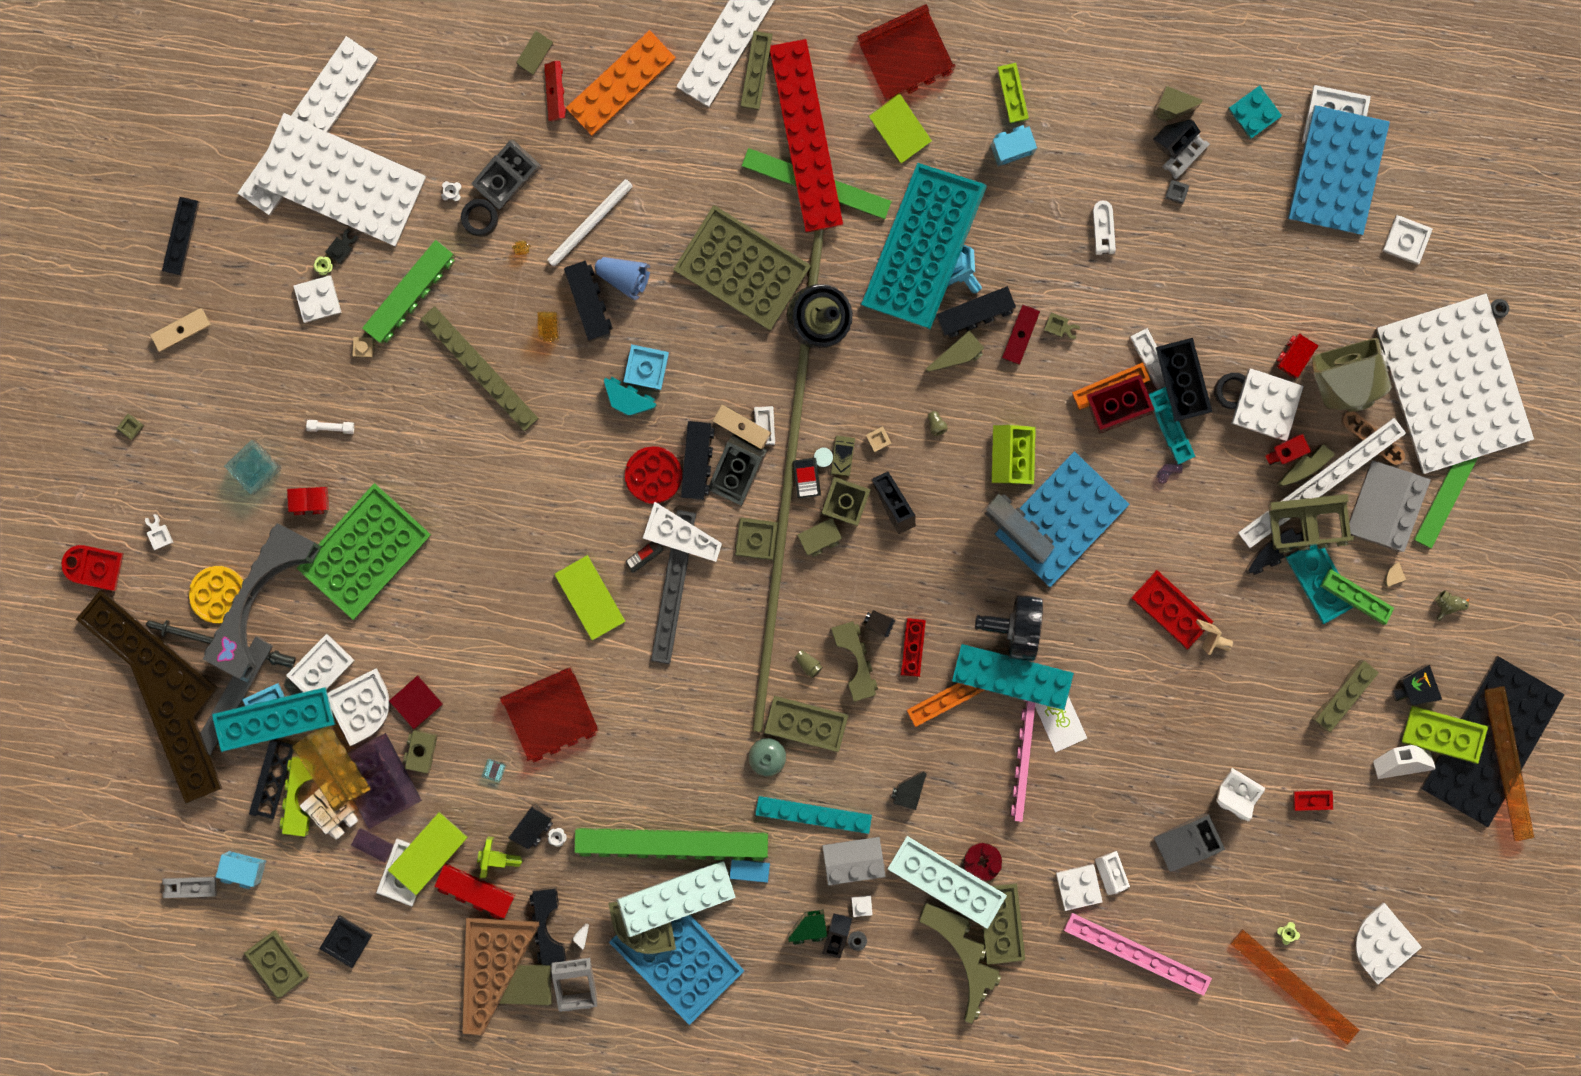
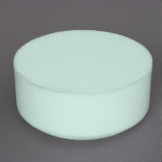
[814,448,833,467]

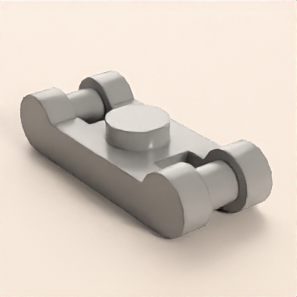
[1162,134,1210,180]

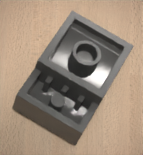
[471,140,541,210]

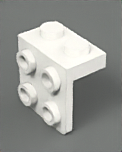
[1217,768,1265,821]

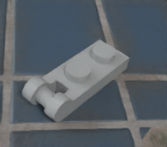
[162,876,217,898]

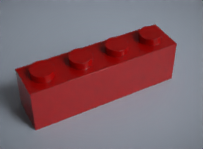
[434,863,516,919]

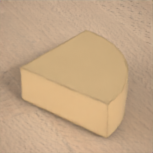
[1385,562,1406,587]

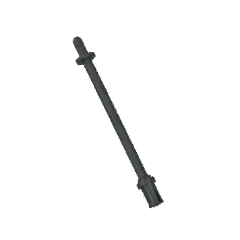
[146,620,296,669]

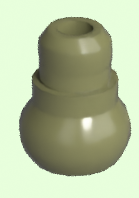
[927,411,948,436]

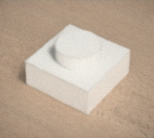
[852,895,873,917]

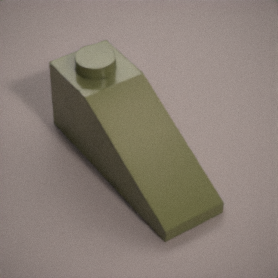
[925,331,984,373]

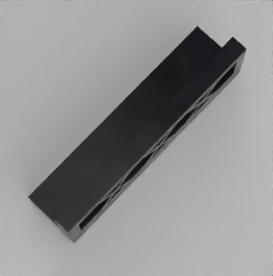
[249,739,296,819]

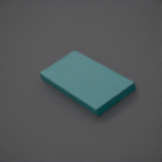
[1285,546,1354,624]

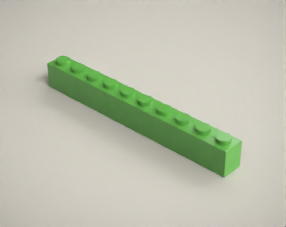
[575,828,768,861]

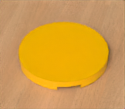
[189,566,243,623]

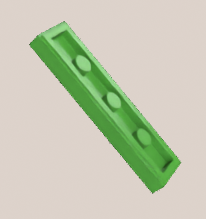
[1320,569,1394,625]

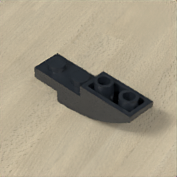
[1245,528,1303,575]

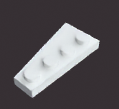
[643,502,722,562]

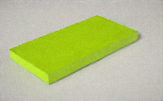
[554,555,626,640]
[1402,706,1488,764]
[388,812,468,895]

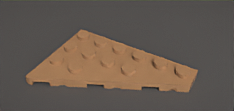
[462,917,539,1035]

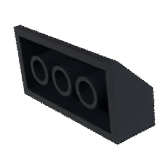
[1155,337,1213,422]

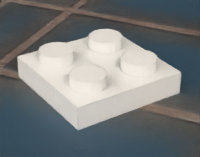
[294,275,342,323]
[1056,864,1102,911]

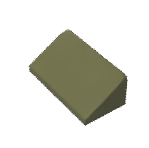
[516,31,553,75]

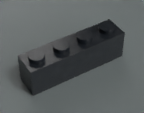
[564,260,613,342]
[936,286,1016,339]
[681,421,715,500]

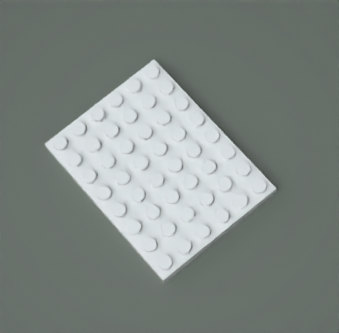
[1376,294,1534,474]

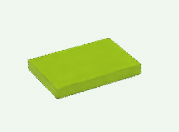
[868,94,932,163]

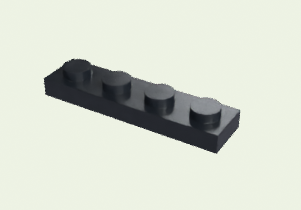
[162,196,200,276]

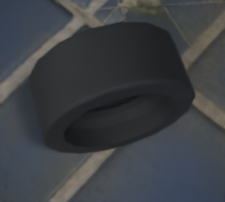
[461,199,498,237]
[1215,373,1246,409]

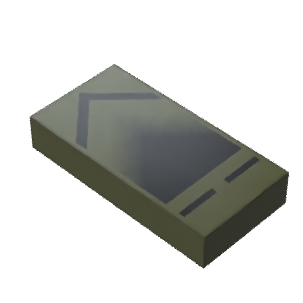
[831,436,855,476]

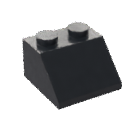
[508,804,553,850]

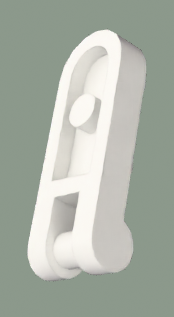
[1093,200,1116,255]

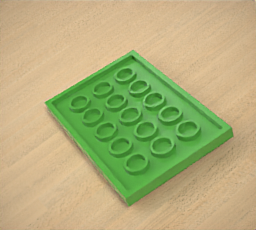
[297,483,431,620]

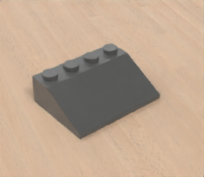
[982,494,1055,564]

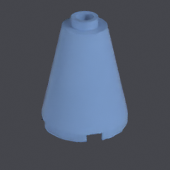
[595,257,650,300]

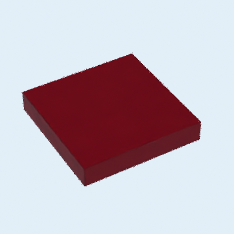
[389,675,443,729]

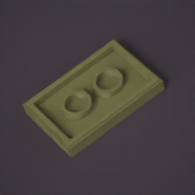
[244,929,310,999]
[499,965,552,1005]

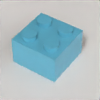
[990,125,1037,167]
[216,851,266,889]

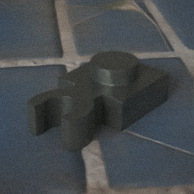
[325,229,359,264]

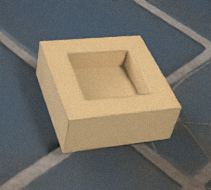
[353,337,374,358]
[866,426,891,452]

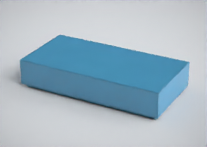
[730,859,770,883]

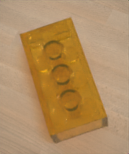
[293,726,371,812]

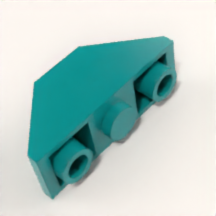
[604,377,657,416]

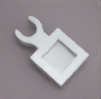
[145,514,173,550]

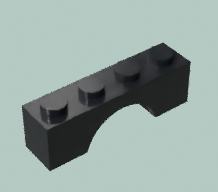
[530,886,567,967]

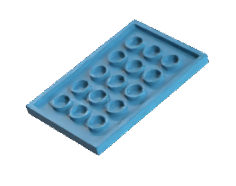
[1288,105,1390,235]
[995,451,1130,587]
[609,915,745,1025]

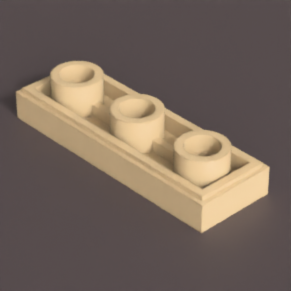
[151,308,211,352]
[713,405,772,450]

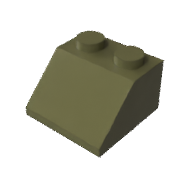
[1153,86,1202,121]

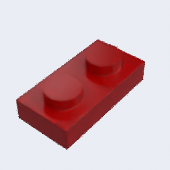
[1293,790,1333,811]

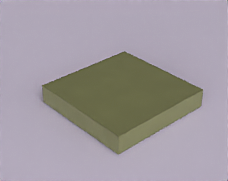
[735,518,778,560]

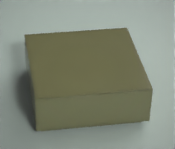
[116,414,144,440]

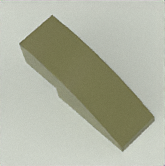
[1277,444,1335,486]

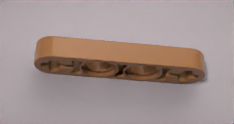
[1341,412,1405,465]

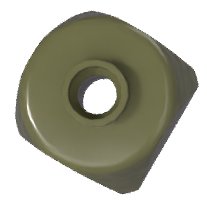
[1312,338,1391,412]

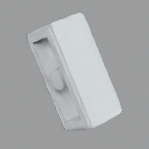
[1095,851,1130,895]

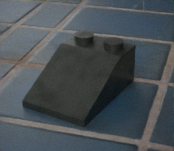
[709,434,768,506]

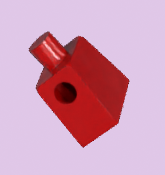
[1265,433,1311,466]

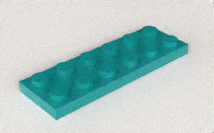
[952,644,1074,710]
[212,687,335,752]

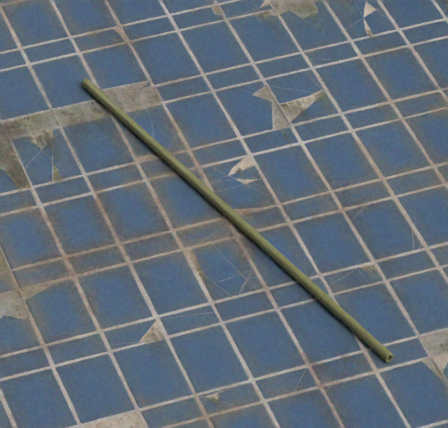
[753,230,824,732]

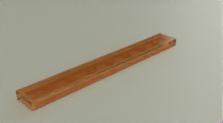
[1484,686,1535,841]
[1230,929,1360,1045]

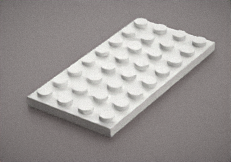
[253,113,426,247]

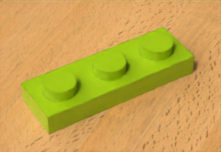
[997,63,1029,124]

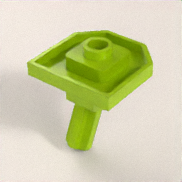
[477,836,522,878]

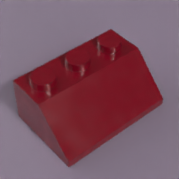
[1086,375,1155,434]

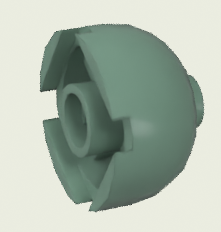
[748,738,786,776]

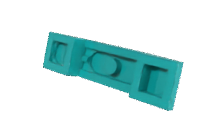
[1148,387,1196,465]

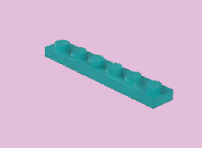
[756,796,872,834]

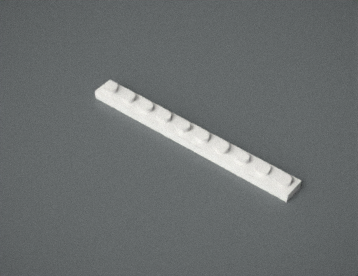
[1238,418,1406,548]

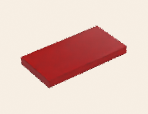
[1131,570,1214,650]

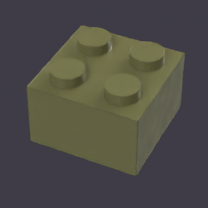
[821,477,871,526]

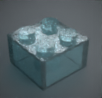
[224,440,282,495]

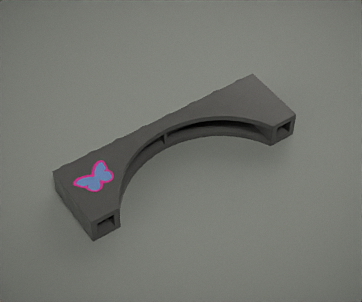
[203,523,322,683]

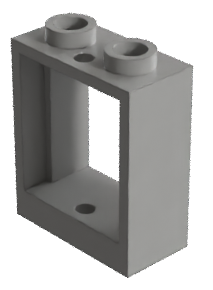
[552,958,597,1012]

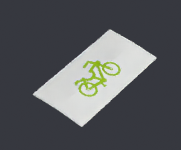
[1035,696,1087,752]

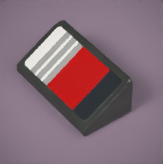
[793,458,821,498]
[625,541,663,573]

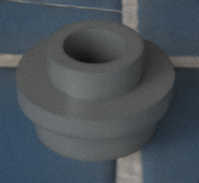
[1490,299,1509,318]
[848,931,867,951]

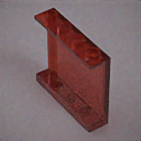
[857,4,956,102]
[500,666,599,763]

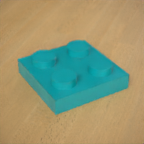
[1228,85,1282,139]

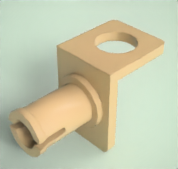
[1196,619,1233,655]

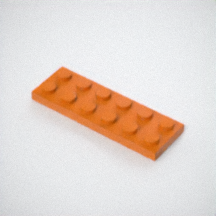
[566,30,676,136]

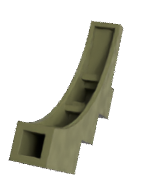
[919,901,1001,1024]

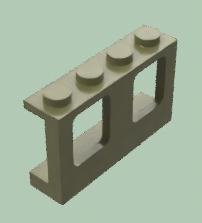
[1268,494,1354,553]

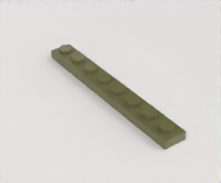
[421,306,539,431]

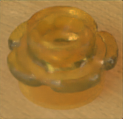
[512,241,531,255]

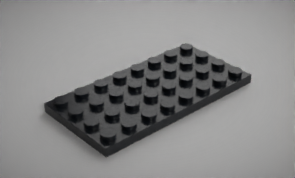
[1420,656,1565,827]

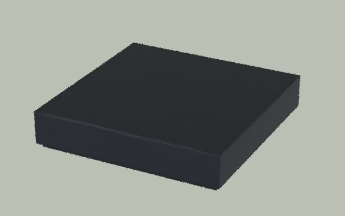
[319,915,373,968]

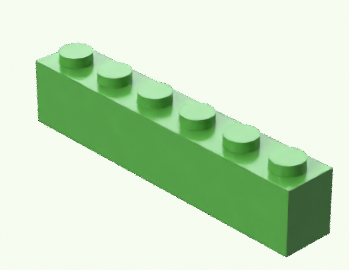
[362,240,456,344]

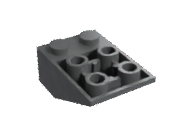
[1154,813,1225,872]

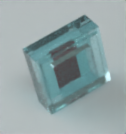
[482,758,506,783]

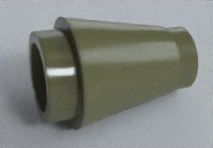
[795,650,823,678]

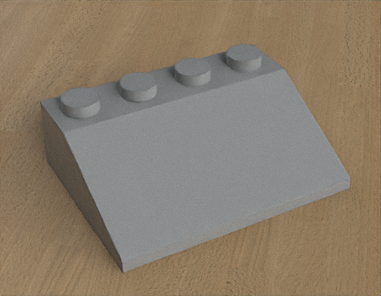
[1349,461,1430,552]

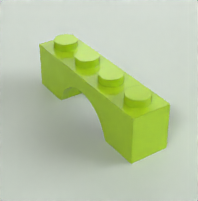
[280,756,318,837]

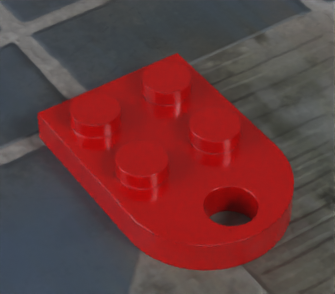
[61,545,124,591]

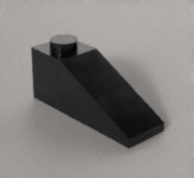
[871,471,916,534]
[863,610,895,638]

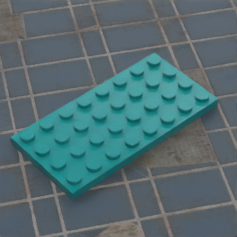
[861,163,987,329]

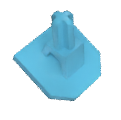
[947,245,982,294]

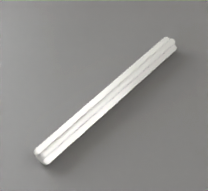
[548,179,632,267]

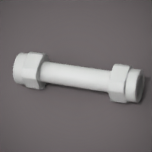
[306,420,354,434]

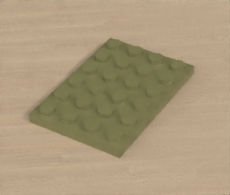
[673,205,811,331]

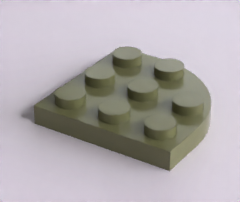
[608,901,676,954]

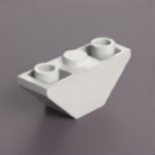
[1373,745,1435,779]

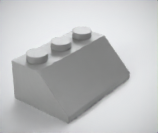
[823,837,886,885]

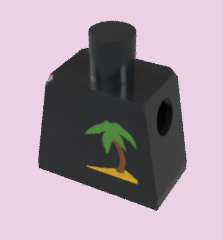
[1392,664,1442,705]

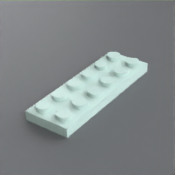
[888,836,1007,929]
[616,861,736,937]

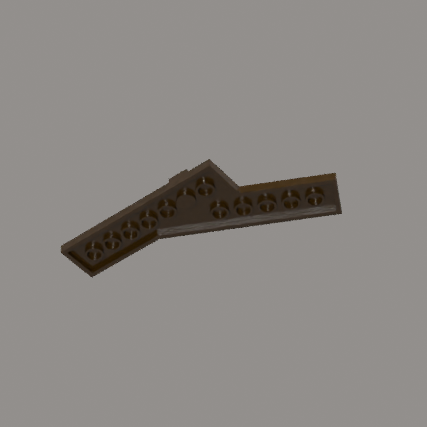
[76,590,223,804]

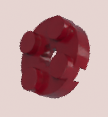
[964,842,1002,881]

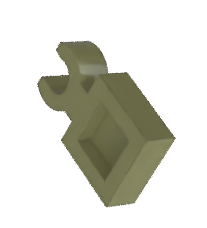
[1044,312,1080,340]

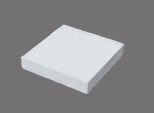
[1382,215,1433,265]

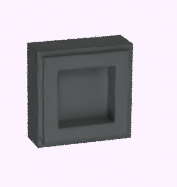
[1165,180,1190,204]

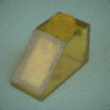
[537,312,560,342]

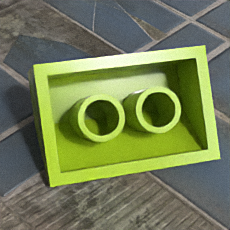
[992,425,1036,484]

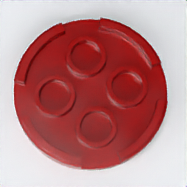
[625,446,682,504]

